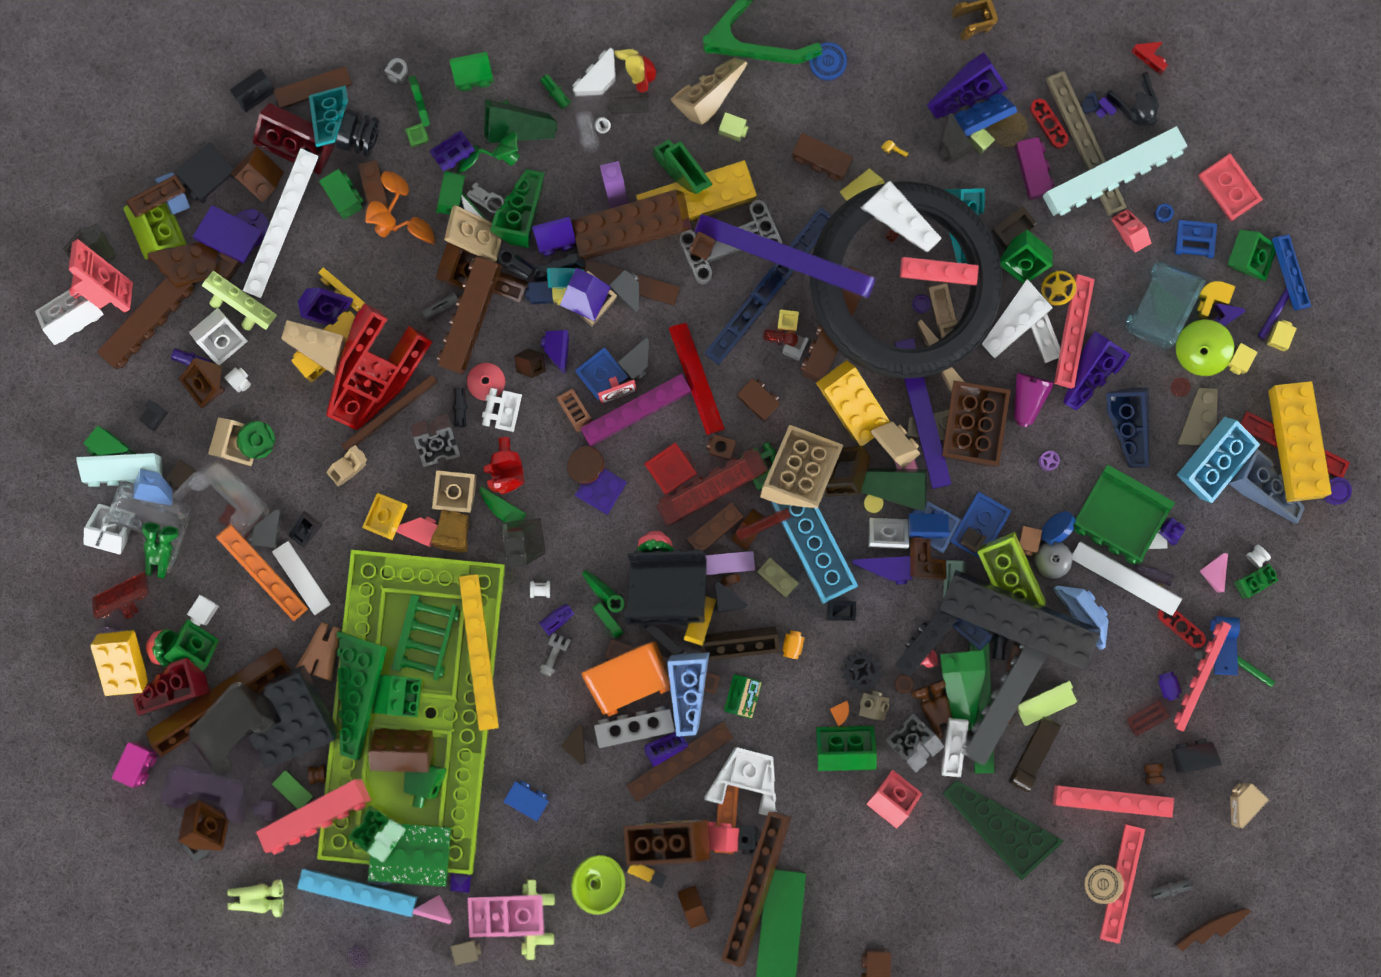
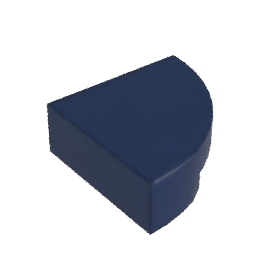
[1081,91,1100,114]

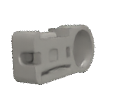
[467,183,504,215]

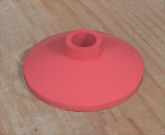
[467,363,505,401]

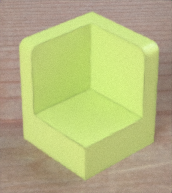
[968,128,995,154]

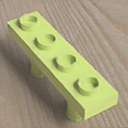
[202,271,277,330]
[521,879,555,960]

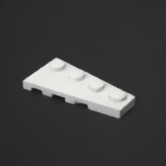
[861,181,942,252]
[982,279,1053,358]

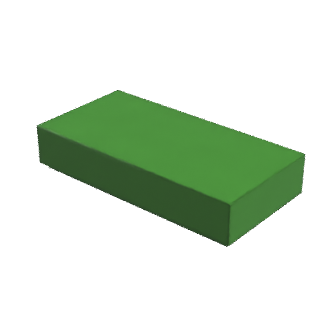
[272,770,314,809]

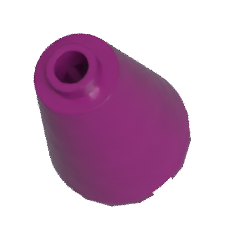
[1014,373,1054,427]

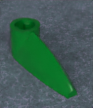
[479,486,527,530]
[582,570,625,613]

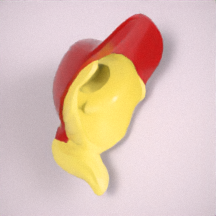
[614,49,656,92]

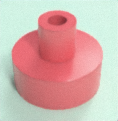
[920,649,938,668]

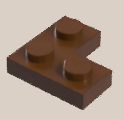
[910,537,946,580]

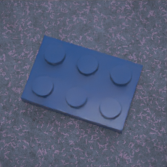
[951,93,1017,137]
[950,492,1012,560]

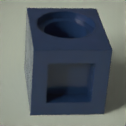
[525,282,553,305]

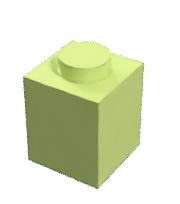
[718,112,749,142]

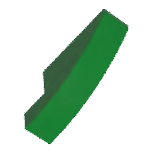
[653,139,712,194]

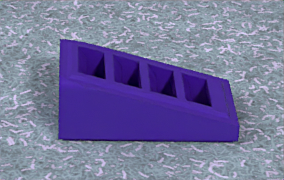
[644,732,688,767]

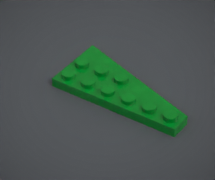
[337,631,387,760]

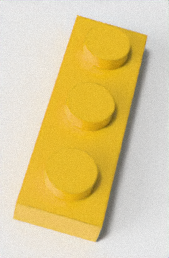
[318,267,365,311]

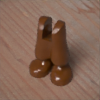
[911,680,952,739]

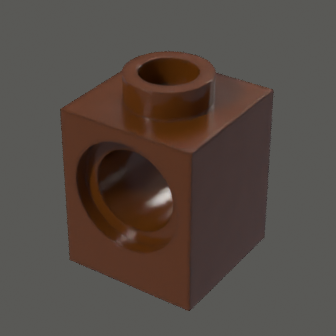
[706,434,736,461]

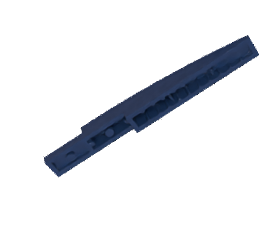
[704,207,832,365]

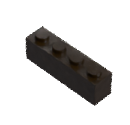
[700,626,780,661]

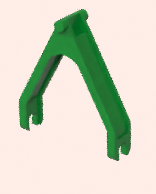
[703,0,822,65]

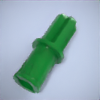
[540,74,571,110]

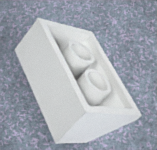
[35,290,104,345]

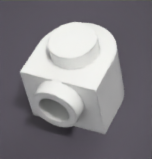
[224,367,251,393]

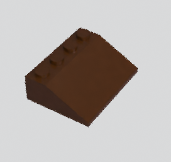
[942,380,1011,468]

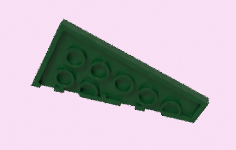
[942,780,1064,881]

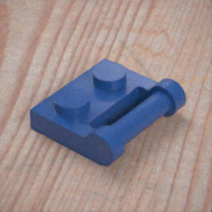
[1174,220,1217,258]

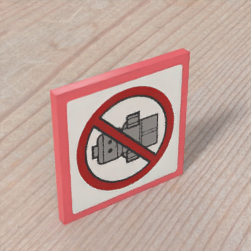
[598,376,637,404]

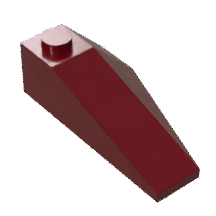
[132,658,210,716]

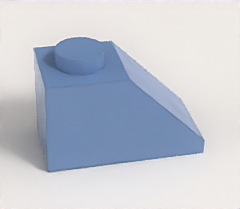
[133,469,173,506]

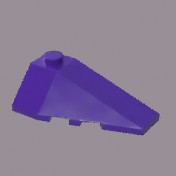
[926,52,1008,119]
[1063,331,1131,411]

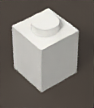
[187,595,219,626]

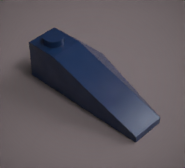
[1106,388,1149,468]

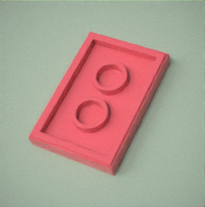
[1198,154,1263,221]

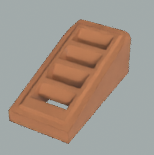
[556,388,593,432]

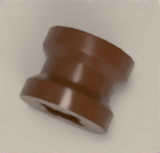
[308,764,326,785]

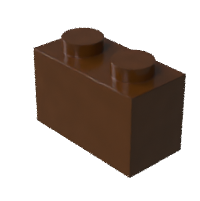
[736,378,780,422]

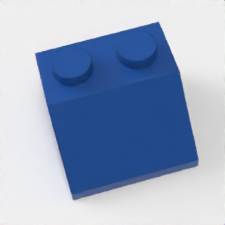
[908,510,949,539]

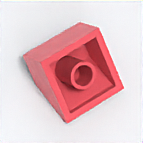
[866,769,923,828]

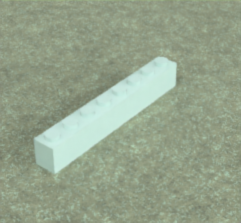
[1043,126,1187,216]

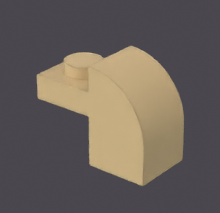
[326,445,367,487]

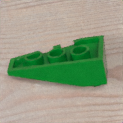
[940,651,987,730]

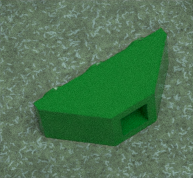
[1234,564,1279,599]

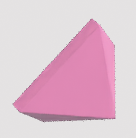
[1200,553,1228,593]
[413,895,453,924]

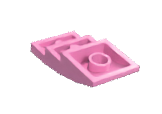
[468,895,544,937]

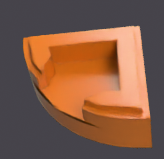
[830,700,849,726]

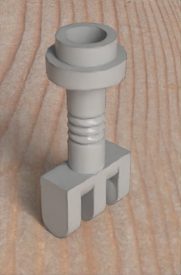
[540,632,571,677]

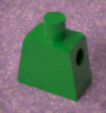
[404,765,447,808]

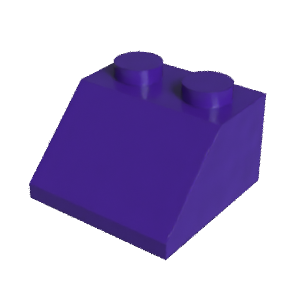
[532,217,577,257]

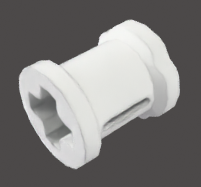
[530,581,550,598]

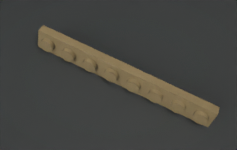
[1046,71,1127,216]

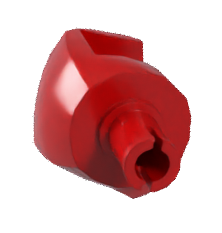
[483,437,524,494]

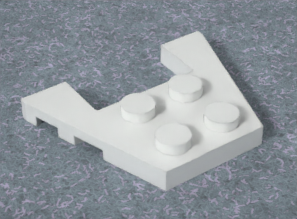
[704,747,776,816]

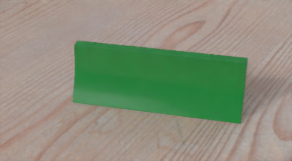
[756,869,806,977]

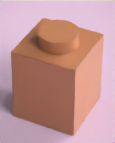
[1018,526,1042,556]

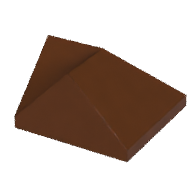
[179,358,225,409]

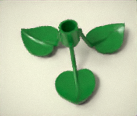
[457,99,520,174]

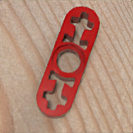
[1030,99,1069,149]
[1157,609,1206,648]

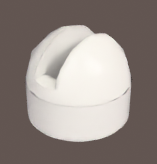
[595,117,611,133]

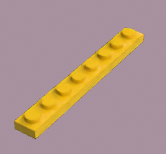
[459,574,499,731]

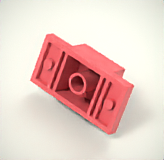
[68,239,133,313]

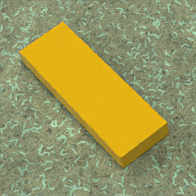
[684,596,717,646]

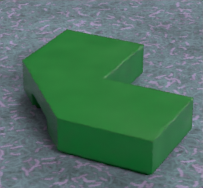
[408,75,430,127]

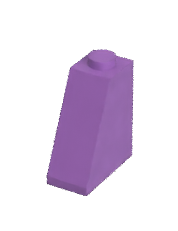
[600,161,628,209]

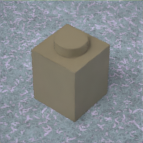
[451,939,482,966]

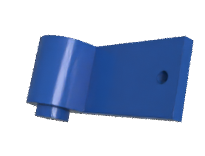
[1210,616,1240,676]

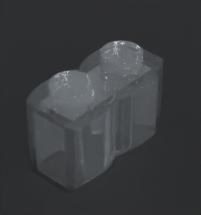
[575,111,600,155]

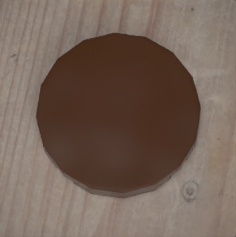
[567,446,605,484]

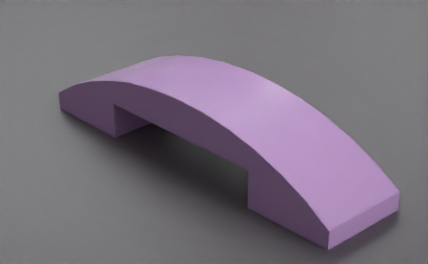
[706,551,755,575]

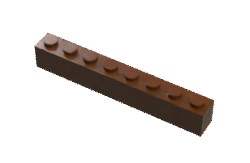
[146,647,291,757]
[721,810,792,967]

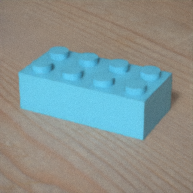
[1177,417,1260,503]

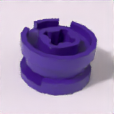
[1324,477,1352,505]

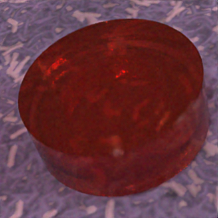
[1170,377,1190,397]

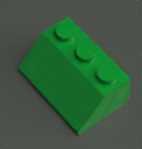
[816,726,877,771]

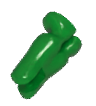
[142,522,179,579]

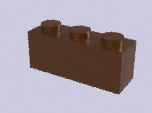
[791,133,853,181]
[687,502,744,551]

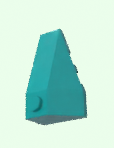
[309,86,348,147]
[943,188,985,264]

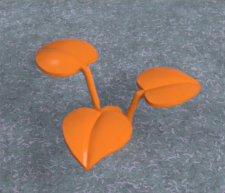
[365,171,435,245]

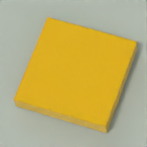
[362,493,408,540]

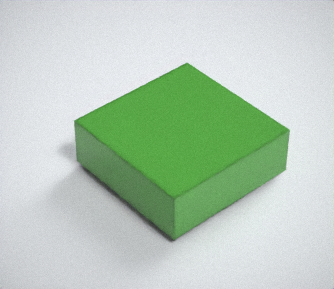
[405,123,429,148]

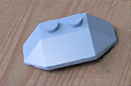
[1052,586,1109,650]

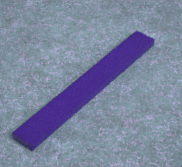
[895,338,951,489]

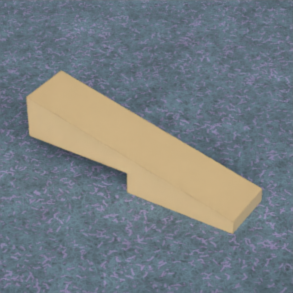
[927,282,958,339]
[916,320,964,393]

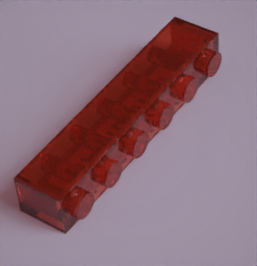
[656,449,769,526]

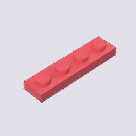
[900,257,978,285]

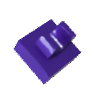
[1096,97,1118,118]
[1159,518,1185,545]

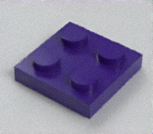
[575,469,627,515]

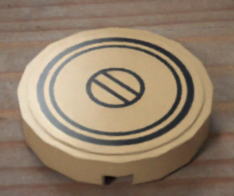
[1085,865,1124,904]

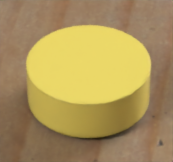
[864,495,883,513]

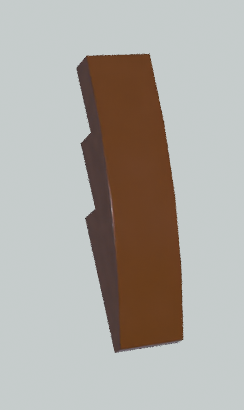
[1174,907,1251,952]

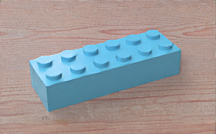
[770,501,858,604]

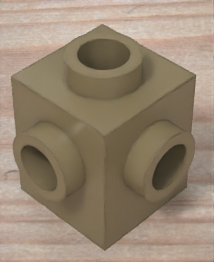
[859,690,889,721]

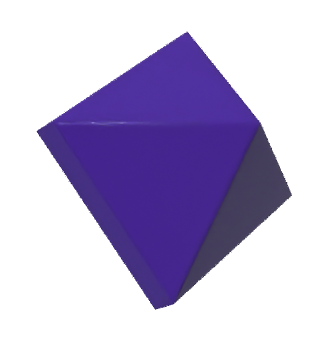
[450,873,471,893]

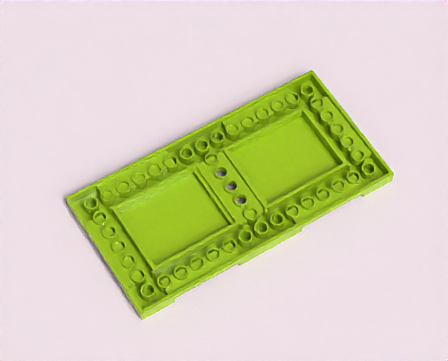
[317,550,506,874]

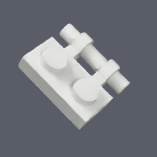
[482,388,522,432]

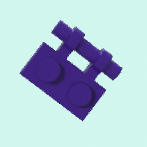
[429,130,475,172]

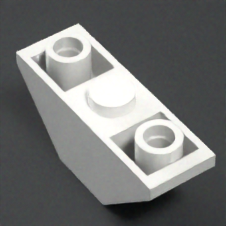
[573,48,616,96]

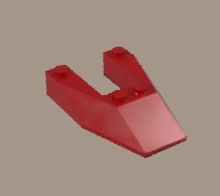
[326,303,432,431]

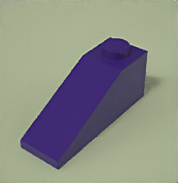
[851,556,912,585]

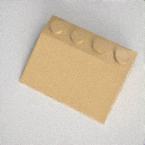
[761,425,843,508]

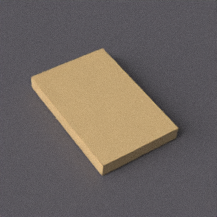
[444,205,502,262]

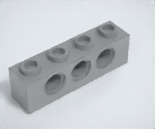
[594,706,675,748]

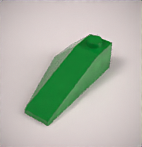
[491,169,545,248]

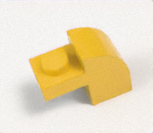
[1197,281,1235,319]

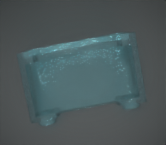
[1125,261,1206,350]

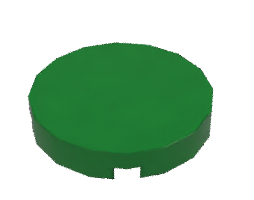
[237,421,275,459]

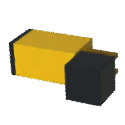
[626,865,667,888]

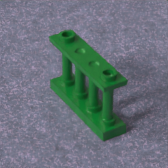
[392,594,460,681]

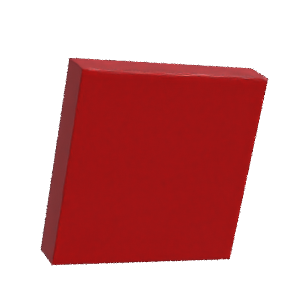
[644,442,697,496]

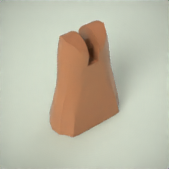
[295,622,341,681]

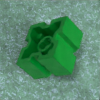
[347,805,405,862]

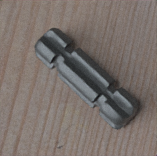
[1194,649,1218,687]

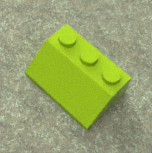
[123,203,187,260]

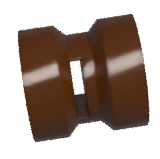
[1144,763,1165,785]

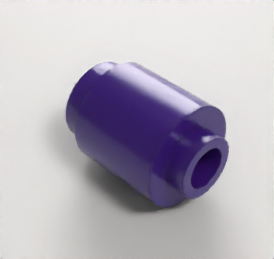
[1158,672,1182,701]

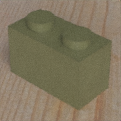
[757,558,799,598]

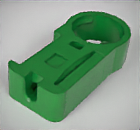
[592,602,624,639]

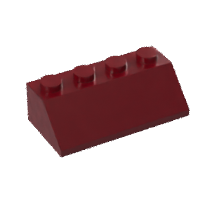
[252,103,336,175]

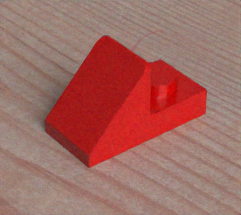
[1131,42,1168,75]

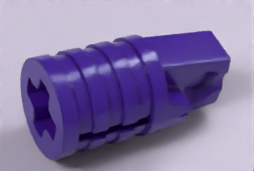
[539,604,574,636]

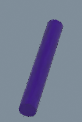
[1258,287,1290,340]

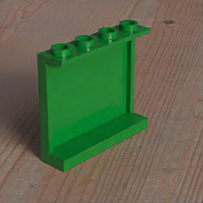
[1073,464,1175,565]

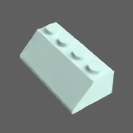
[77,453,163,487]

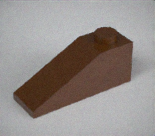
[358,160,389,224]

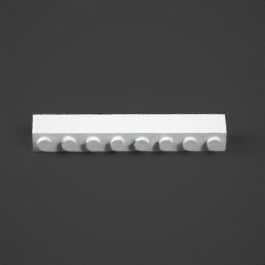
[243,149,319,298]

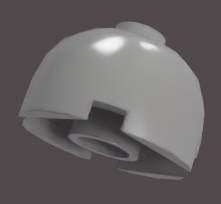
[1033,541,1073,579]

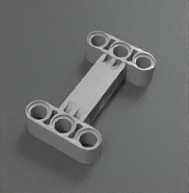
[680,200,782,284]

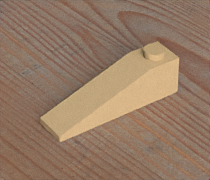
[671,57,747,125]

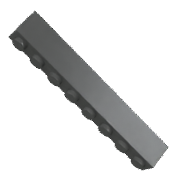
[962,643,1047,766]

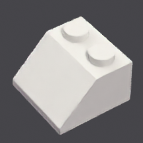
[189,308,248,365]
[84,504,135,555]

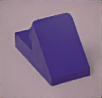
[1213,304,1245,326]

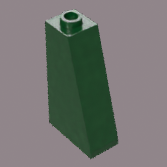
[484,100,558,143]
[861,468,927,511]

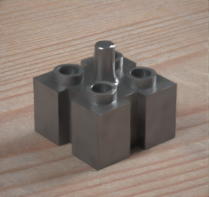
[411,414,460,467]
[885,714,944,773]

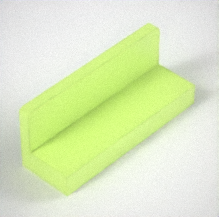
[1017,681,1077,726]

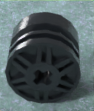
[336,109,379,157]

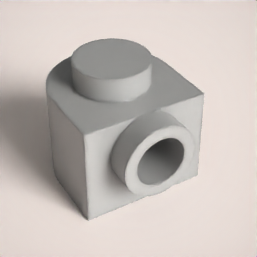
[385,58,408,84]

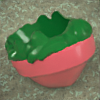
[636,530,674,553]
[146,629,176,667]

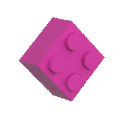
[112,742,158,788]

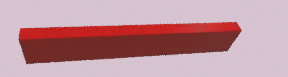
[669,323,725,435]
[1240,411,1350,478]

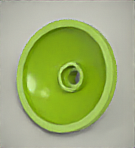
[1176,319,1234,376]
[571,855,625,915]

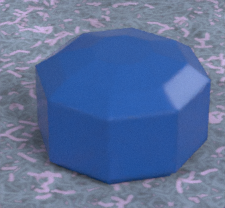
[1154,203,1174,223]

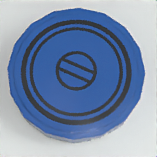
[809,42,847,80]

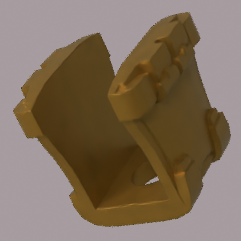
[952,0,998,41]
[431,510,469,553]

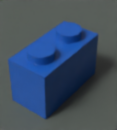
[504,780,550,821]

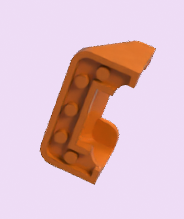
[581,641,671,717]

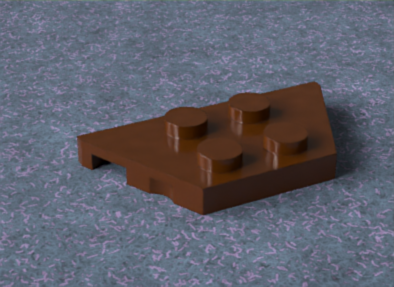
[147,242,218,287]

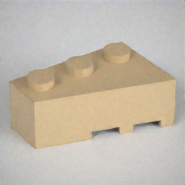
[281,320,346,376]

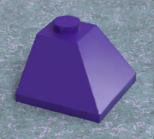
[560,268,611,322]
[298,288,353,325]
[541,330,569,374]

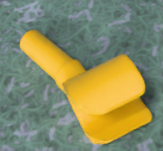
[881,140,908,157]

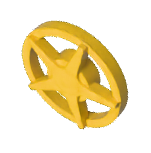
[1041,271,1077,306]

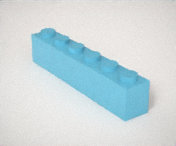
[297,868,418,917]

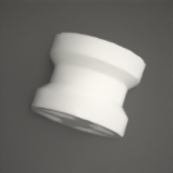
[1246,545,1271,569]

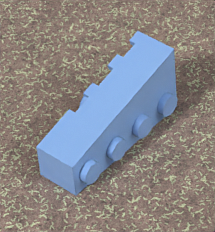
[668,652,709,736]

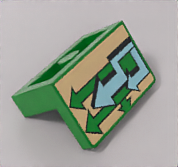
[724,674,762,719]

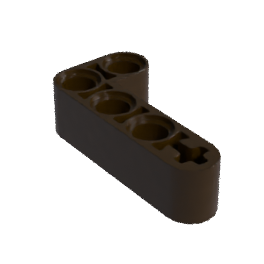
[1009,716,1061,793]

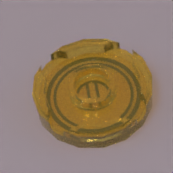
[989,112,1027,147]

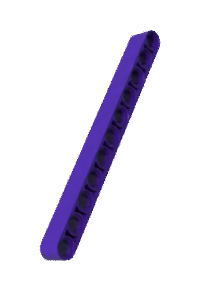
[694,214,876,298]

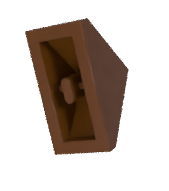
[731,509,769,551]
[677,885,709,929]

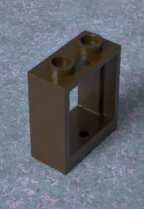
[824,446,871,497]

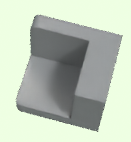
[782,333,809,361]

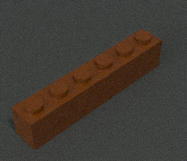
[97,277,195,370]

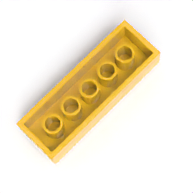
[636,160,757,222]
[1268,381,1332,502]

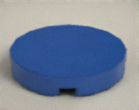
[1041,511,1076,545]

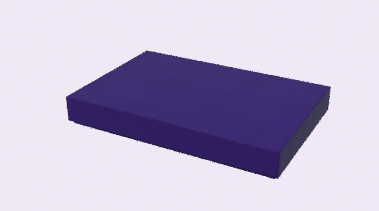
[193,205,263,264]

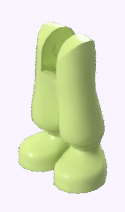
[227,880,284,917]

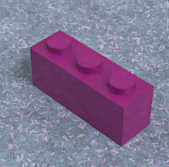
[1014,137,1055,200]

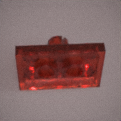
[92,572,149,620]

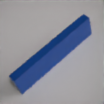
[1272,234,1311,311]

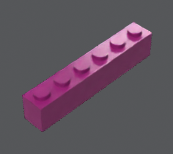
[580,374,691,447]

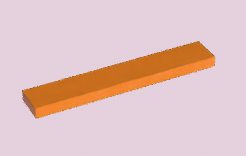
[216,523,308,621]

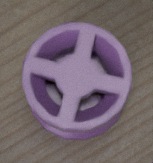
[1039,451,1060,471]

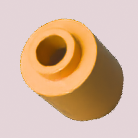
[782,630,805,659]

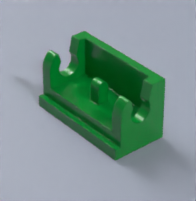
[436,171,465,215]

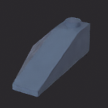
[1228,449,1305,524]

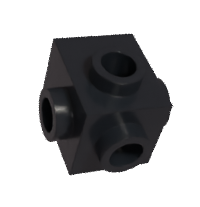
[735,826,761,854]

